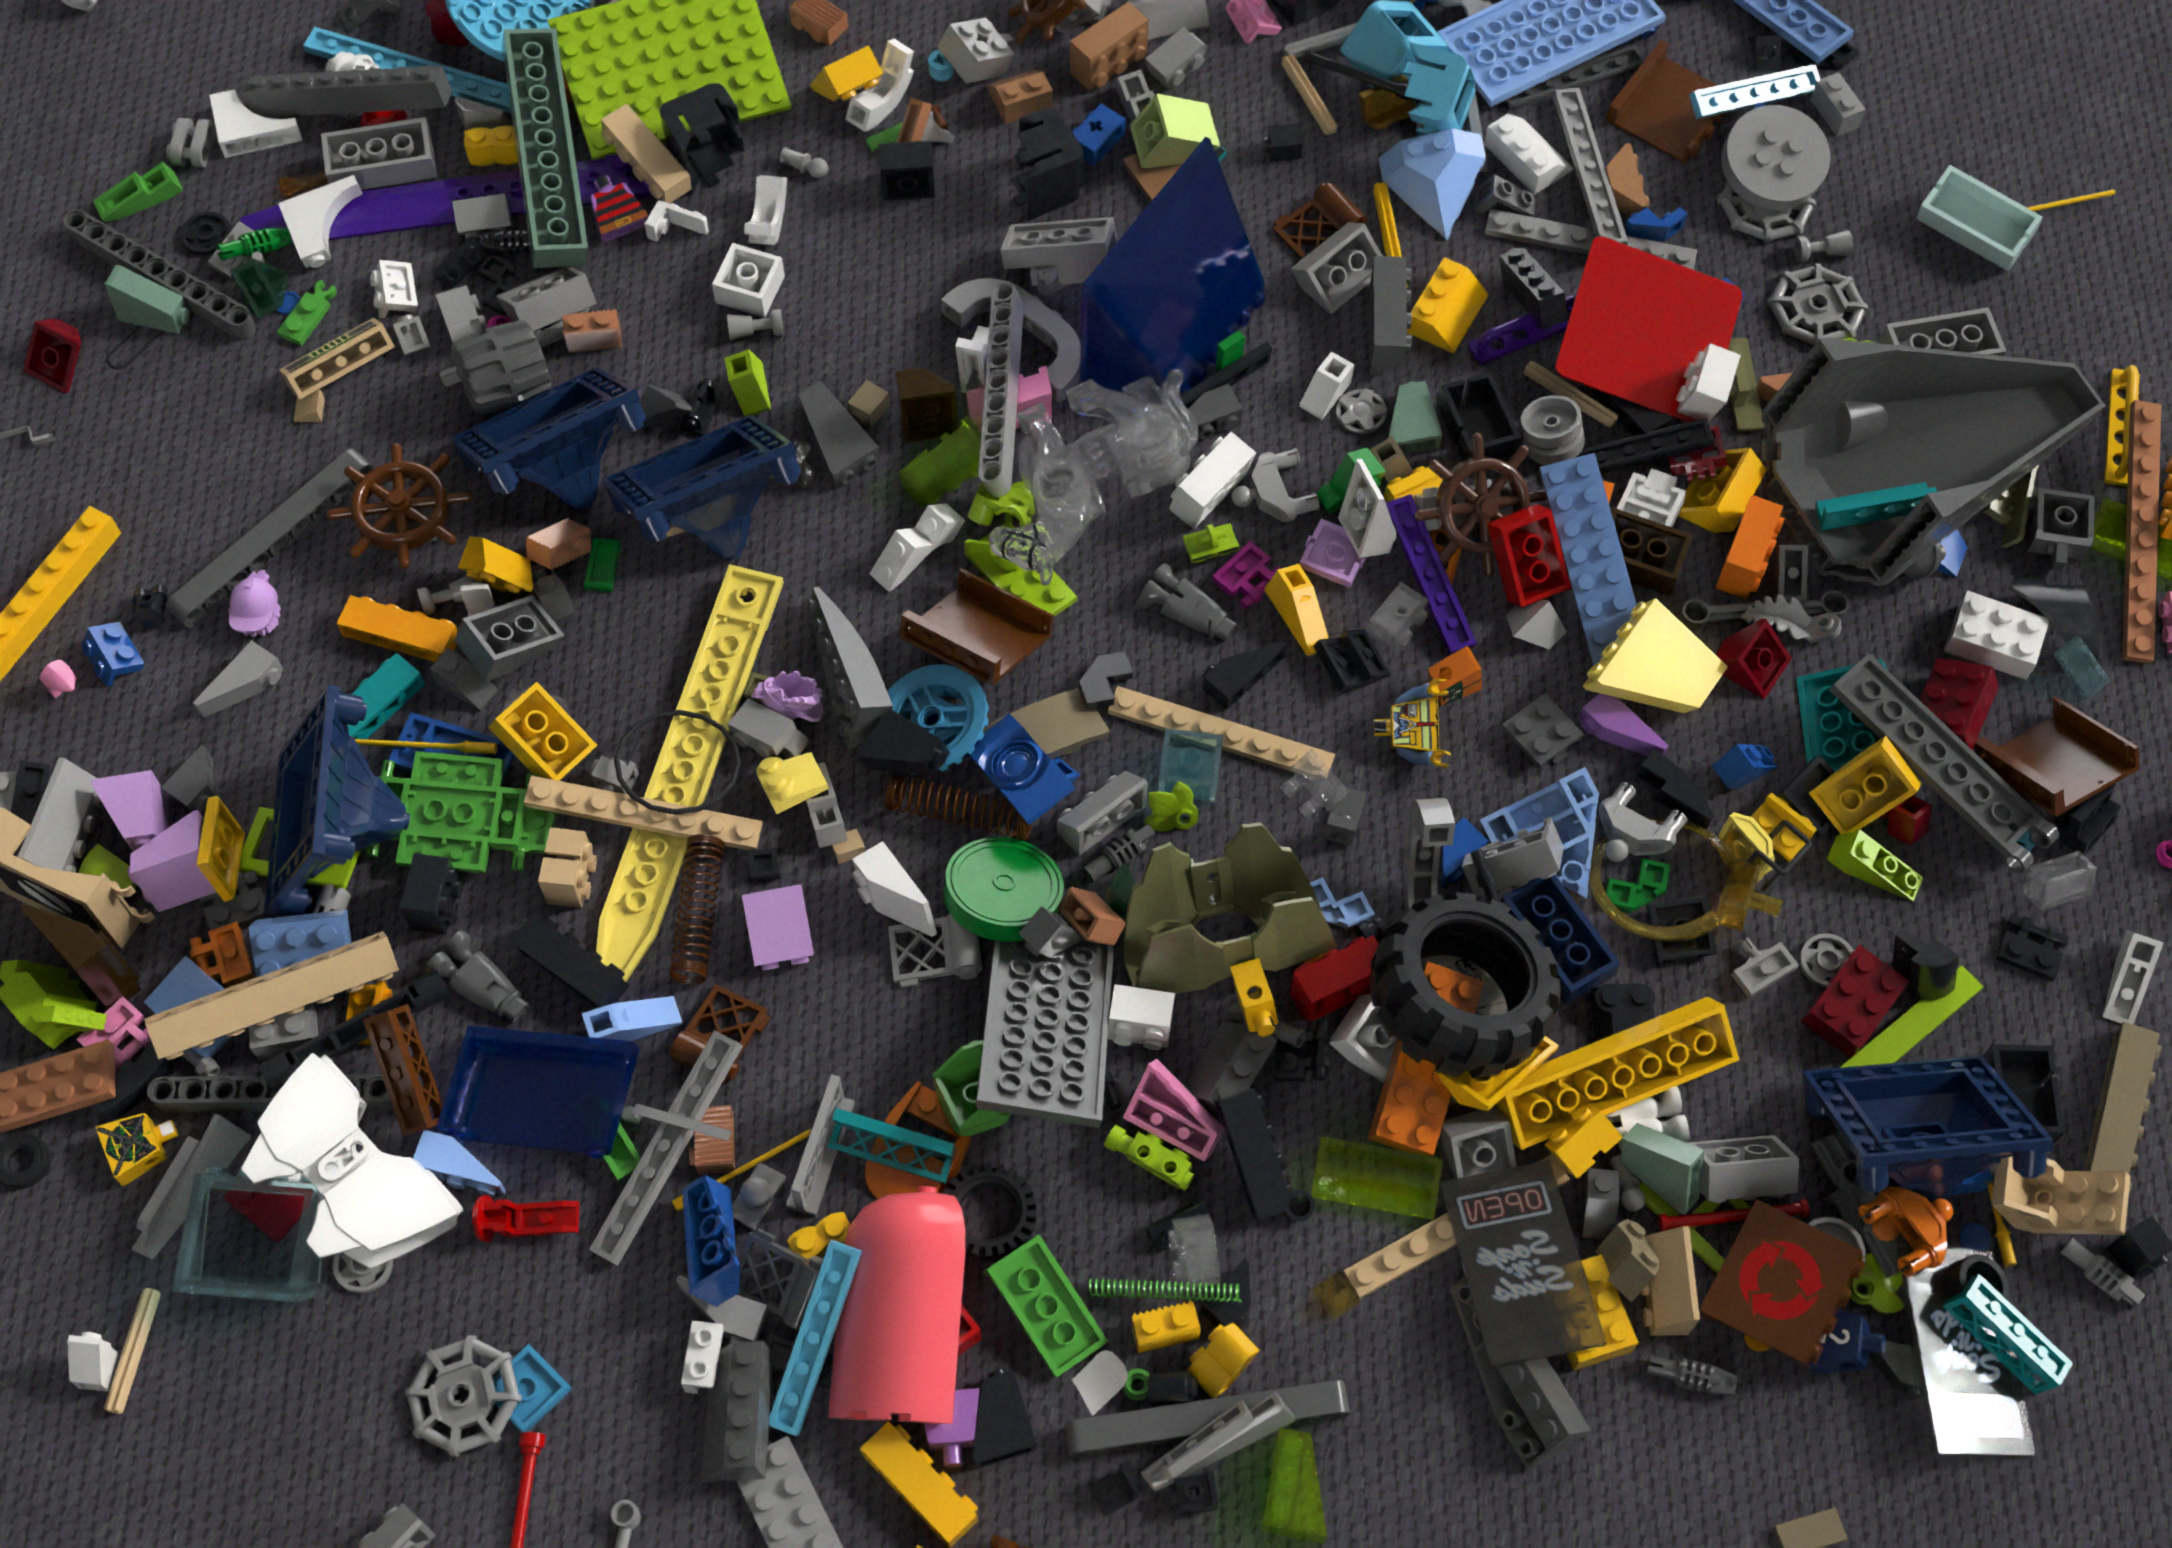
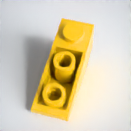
[1264,564,1328,656]

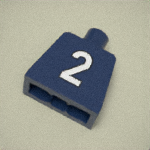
[1809,1310,1886,1374]

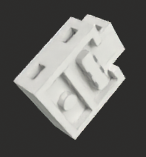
[1617,468,1686,527]

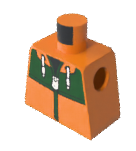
[1423,645,1482,706]

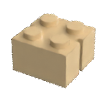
[538,827,597,908]

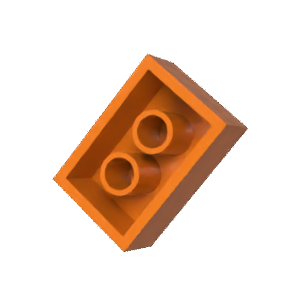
[1715,495,1785,600]

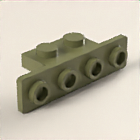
[1728,338,1764,432]
[1982,465,2039,549]

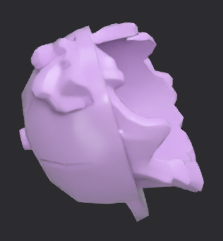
[228,570,281,638]
[751,671,823,722]

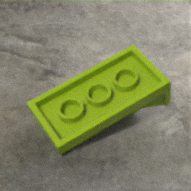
[964,514,1077,617]

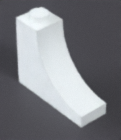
[209,90,302,158]
[278,175,363,268]
[955,326,989,393]

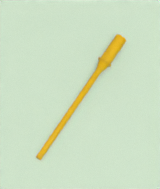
[2027,190,2115,211]
[355,739,497,754]
[672,1129,811,1212]
[1987,1182,2017,1267]

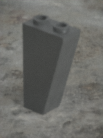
[798,381,880,488]

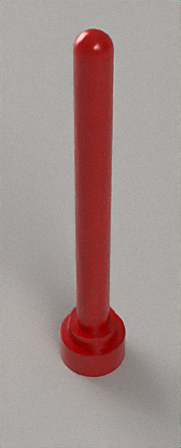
[510,1432,546,1548]

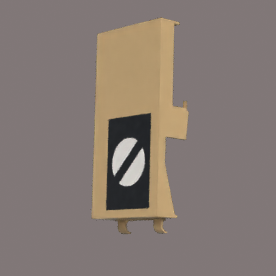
[0,807,155,949]

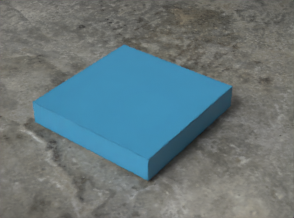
[493,1343,572,1432]

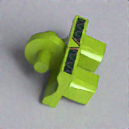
[1183,523,1240,563]

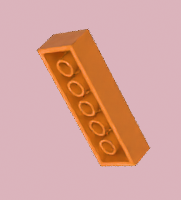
[1367,961,1484,1158]

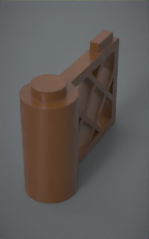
[1273,182,1367,260]
[669,984,770,1084]

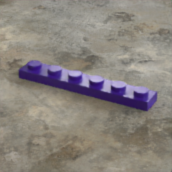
[1386,494,1477,656]

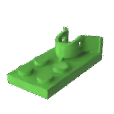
[982,1234,1109,1378]

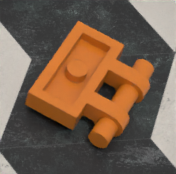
[190,921,255,987]

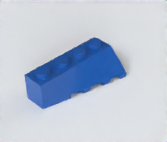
[682,1175,740,1307]

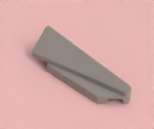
[132,1114,251,1259]
[1141,1391,1295,1491]

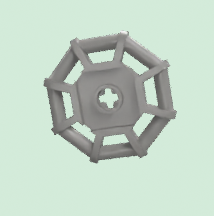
[1717,181,1816,244]
[1767,263,1868,346]
[404,1335,522,1457]

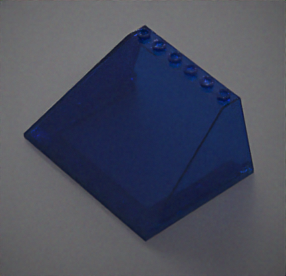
[1080,137,1266,405]

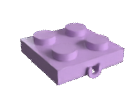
[1299,519,1366,588]

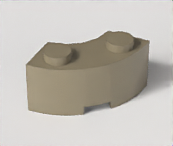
[1595,1219,1660,1302]

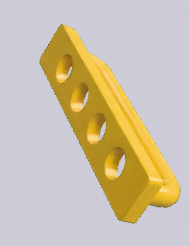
[2104,365,2140,487]

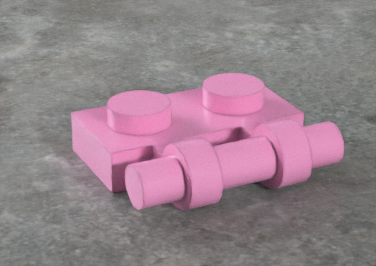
[76,996,151,1073]

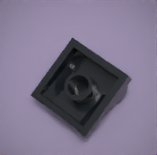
[1645,895,1717,963]
[1590,983,1655,1042]

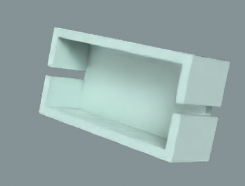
[1917,165,2042,271]

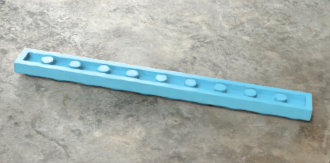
[303,27,511,113]

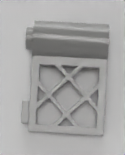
[888,914,983,988]

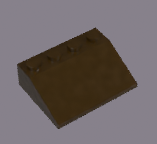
[20,904,141,1009]

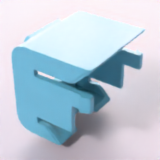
[1340,1,1450,88]
[1399,42,1476,136]

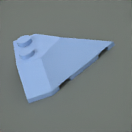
[1378,129,1486,241]
[1480,767,1599,899]

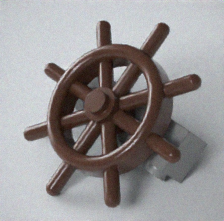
[1413,433,1547,577]

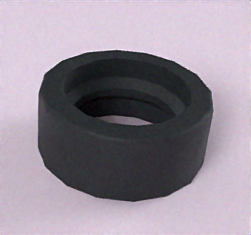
[1945,1254,2009,1314]

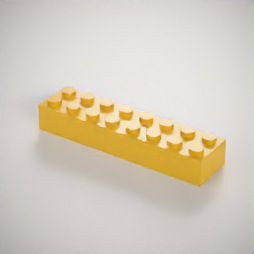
[1496,996,1739,1150]

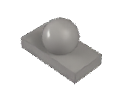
[732,1162,786,1231]

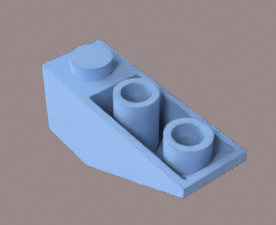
[582,996,683,1053]
[413,1130,506,1197]

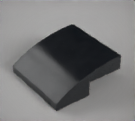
[1313,629,1391,692]

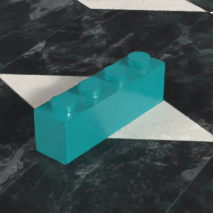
[347,653,426,746]

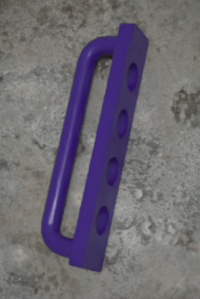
[1467,294,1576,365]

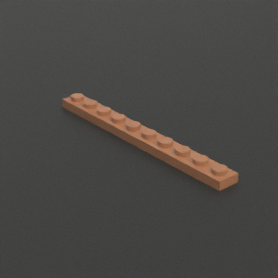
[2122,400,2161,663]

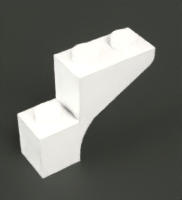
[870,503,965,591]

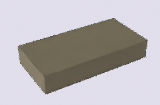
[1773,1507,1848,1548]

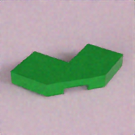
[1602,858,1671,913]

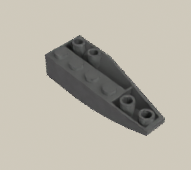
[806,587,893,748]
[1450,1271,1591,1470]

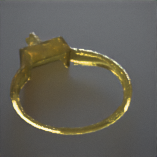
[1589,817,1783,941]

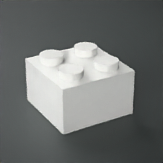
[712,243,785,318]
[1676,343,1741,422]
[1108,984,1175,1050]

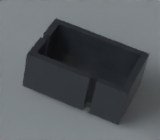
[1436,372,1521,462]
[1982,1044,2065,1145]

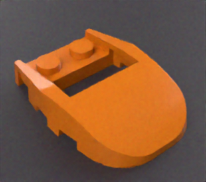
[864,1081,972,1199]

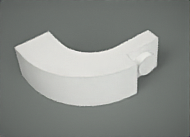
[846,39,914,132]
[744,175,787,245]

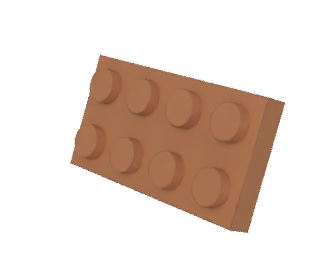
[0,1039,116,1133]

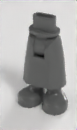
[1136,563,1237,641]
[425,930,529,1022]

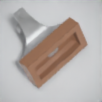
[896,97,954,143]

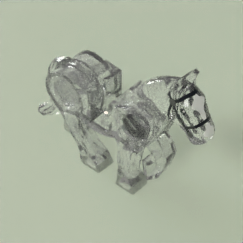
[989,369,1198,586]

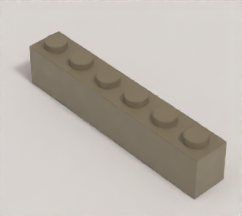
[2083,1022,2161,1194]

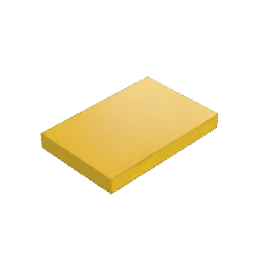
[196,796,245,902]

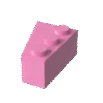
[966,366,1052,434]
[1123,1058,1224,1161]

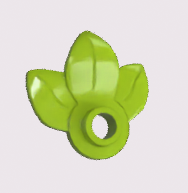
[1144,781,1199,832]
[1848,1253,1905,1314]

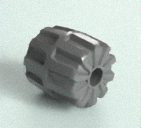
[451,320,551,415]

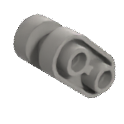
[166,118,215,167]

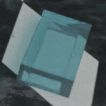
[2053,636,2111,699]

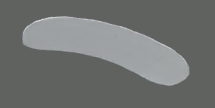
[1072,1350,1128,1416]

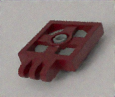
[1667,425,1727,483]

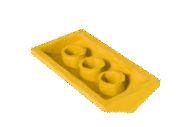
[1438,1036,1559,1111]

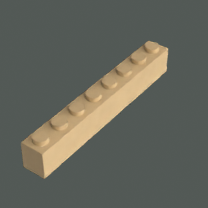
[144,931,399,1060]

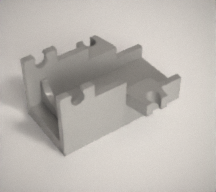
[1000,217,1121,292]

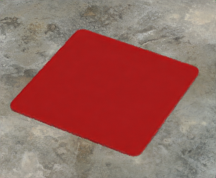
[1555,236,1743,423]

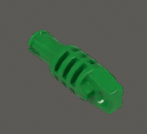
[216,226,292,261]

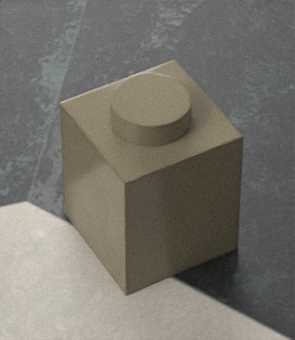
[847,380,890,429]
[1369,436,1413,483]

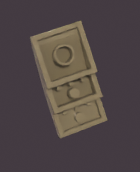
[982,688,1110,760]

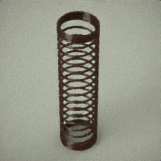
[884,773,1032,841]
[669,834,725,984]

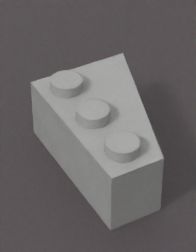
[1462,817,1564,897]

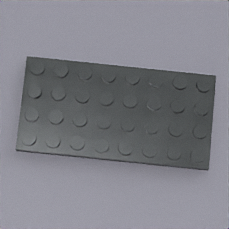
[975,937,1114,1128]

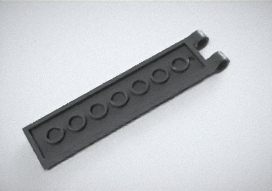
[1829,653,2059,874]

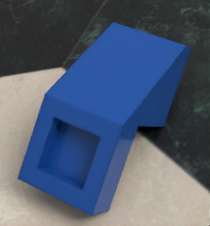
[1625,207,1688,241]

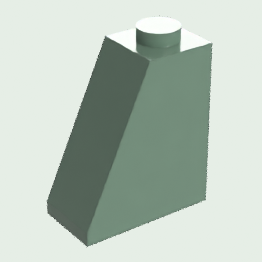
[104,265,189,334]
[1389,381,1443,454]
[1619,1123,1704,1215]

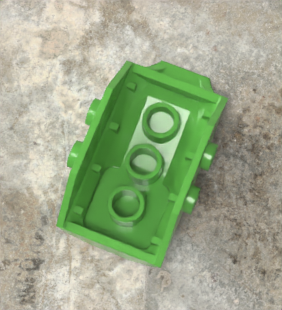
[932,1040,1013,1136]

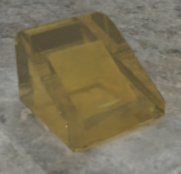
[1313,1272,1360,1319]

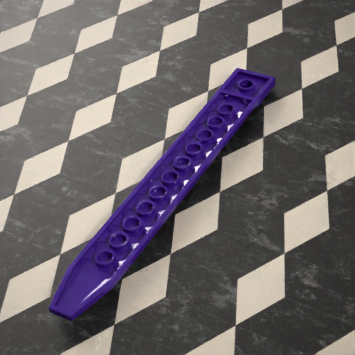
[240,154,653,245]

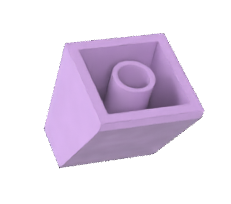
[91,770,169,851]
[127,810,217,913]
[742,884,814,971]

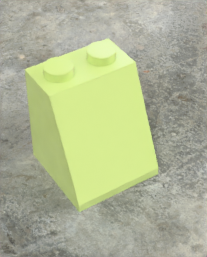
[1130,94,1220,168]

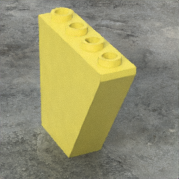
[1583,598,1728,713]

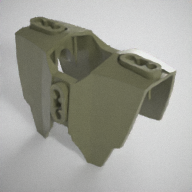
[1123,822,1337,994]

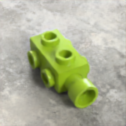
[1104,1125,1194,1190]

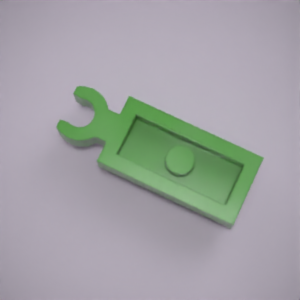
[277,280,337,346]

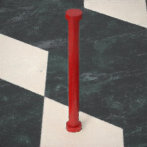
[1658,1199,1810,1232]

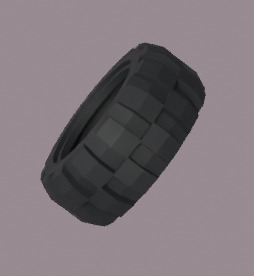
[1368,892,1561,1078]

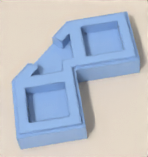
[1310,877,1374,930]

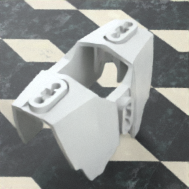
[241,1053,463,1268]

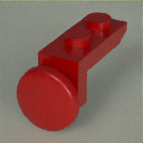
[472,1195,580,1242]

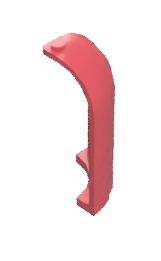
[828,1186,965,1424]

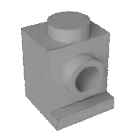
[590,756,639,794]

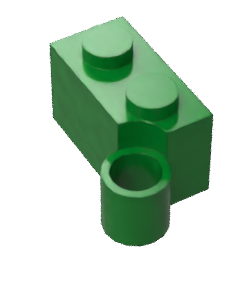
[1316,448,1386,514]

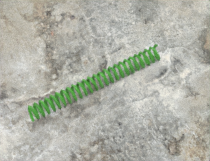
[1088,1278,1242,1303]

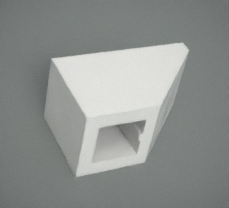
[1299,352,1354,420]
[68,1332,119,1392]

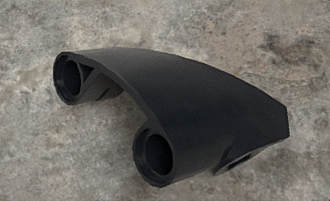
[2009,578,2099,665]

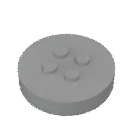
[1721,105,1830,210]

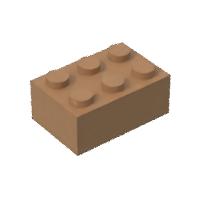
[1070,2,1149,91]

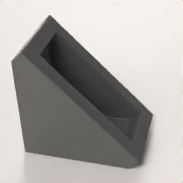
[639,385,692,428]

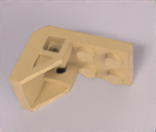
[1991,1157,2130,1235]

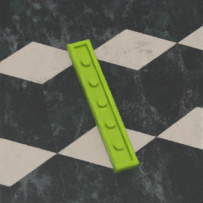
[1840,965,1984,1068]

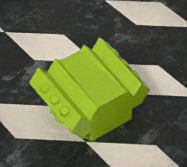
[0,960,107,1049]

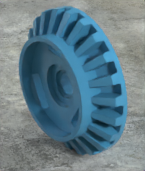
[887,664,989,774]

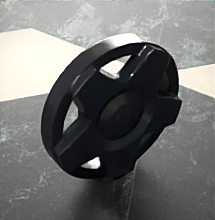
[180,211,232,255]

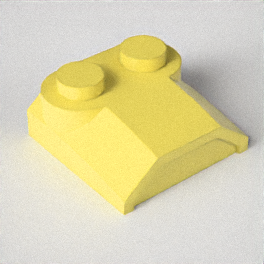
[756,752,829,814]
[1715,812,1775,885]

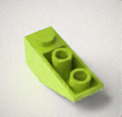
[1827,829,1923,902]

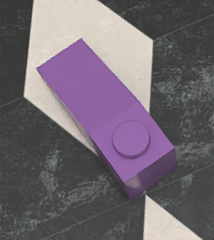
[1578,694,1669,756]

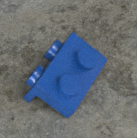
[81,622,144,687]

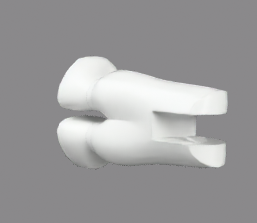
[1605,1086,1689,1143]

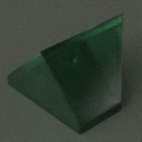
[230,258,288,319]
[1106,864,1136,920]

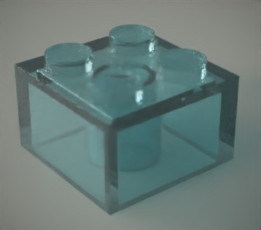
[1158,728,1223,802]

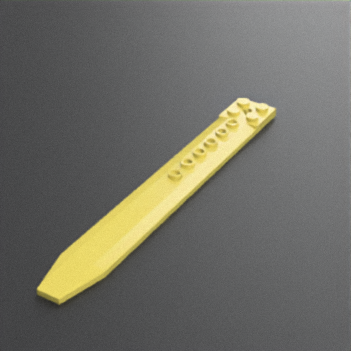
[596,564,784,982]

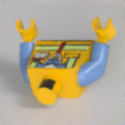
[1373,679,1451,769]

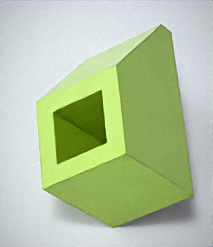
[725,349,771,417]

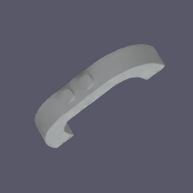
[941,278,1081,404]
[1403,798,1455,910]

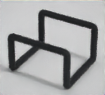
[1735,820,1812,898]

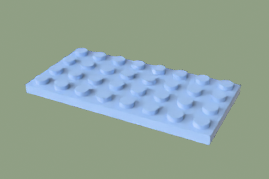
[1437,0,1666,107]

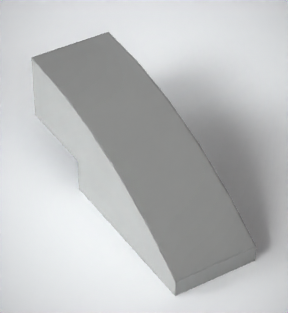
[1114,69,1154,122]
[805,762,848,848]

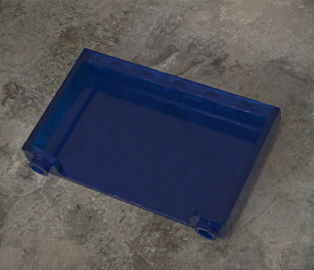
[436,1026,640,1159]

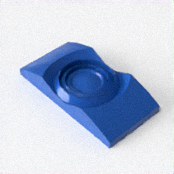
[388,712,515,787]
[967,714,1075,825]

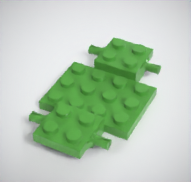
[365,751,557,874]

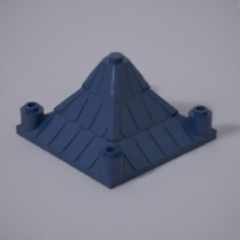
[449,367,646,512]
[601,415,802,561]
[263,685,410,918]
[1802,1055,2054,1202]

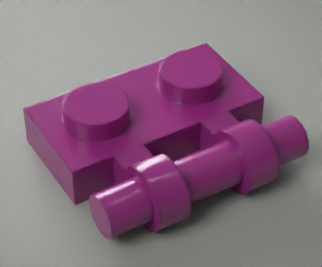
[1212,541,1282,610]

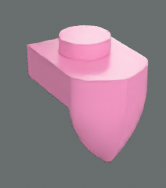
[39,660,78,698]

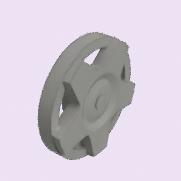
[1336,388,1387,435]
[1799,933,1853,988]
[333,1253,393,1294]

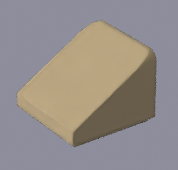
[294,390,325,422]
[831,829,865,864]

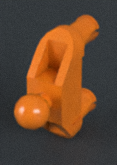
[1858,1186,1953,1277]

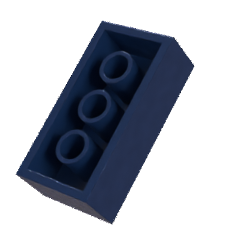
[1500,875,1620,1005]

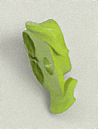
[967,481,1035,527]

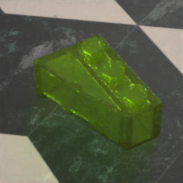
[900,415,981,508]
[1260,1427,1327,1544]

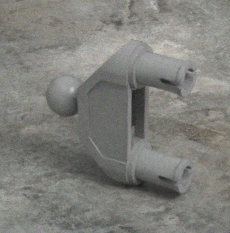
[1231,448,1320,522]
[1599,782,1687,862]

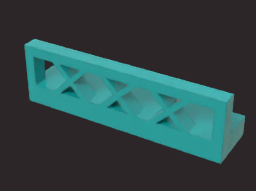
[1815,482,1937,530]
[828,1108,957,1184]
[1943,1274,2073,1395]

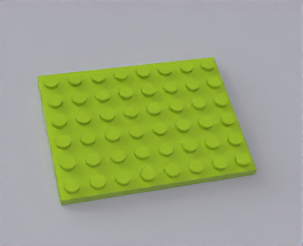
[547,0,791,161]

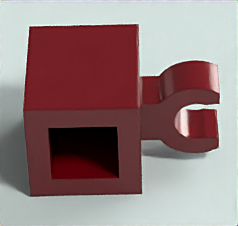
[1880,795,1933,846]

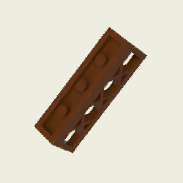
[363,1004,448,1136]

